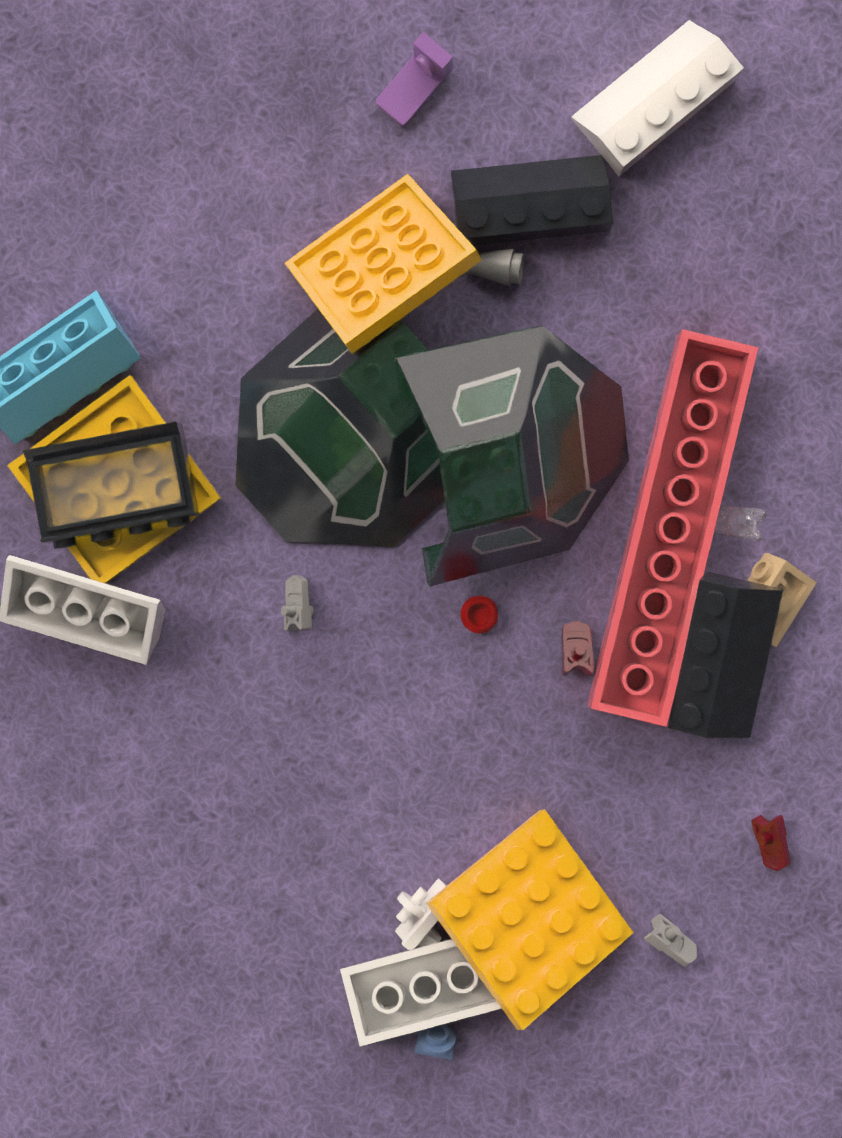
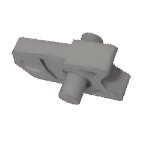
[281,575,314,631]
[644,914,697,967]

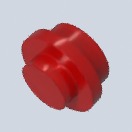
[460,595,498,633]

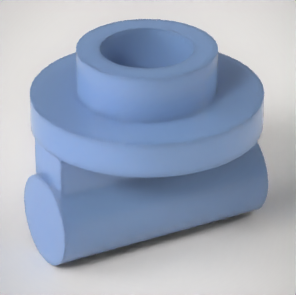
[414,1024,456,1060]

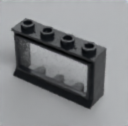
[22,421,199,549]

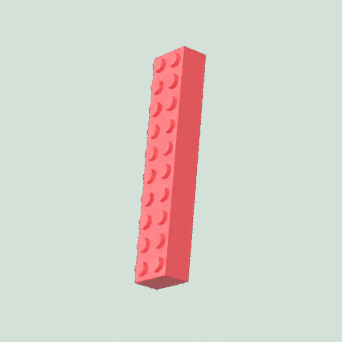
[587,329,759,727]

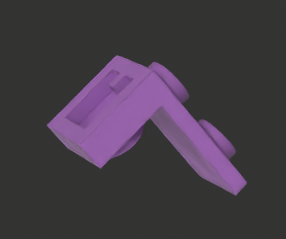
[376,32,453,126]

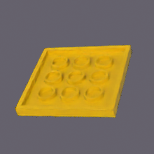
[285,174,482,354]
[7,375,222,584]
[426,809,634,1030]

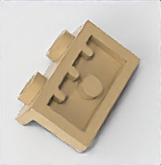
[747,553,817,647]

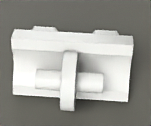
[395,878,447,950]

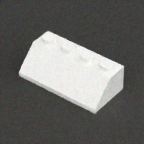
[571,20,744,176]
[0,555,165,665]
[340,939,501,1046]

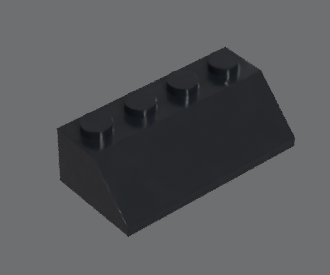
[451,155,613,246]
[668,571,784,738]

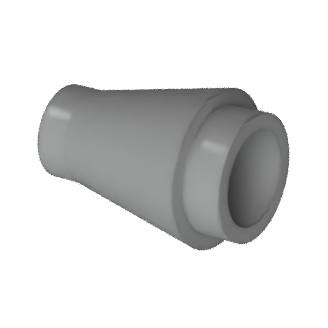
[467,249,525,287]

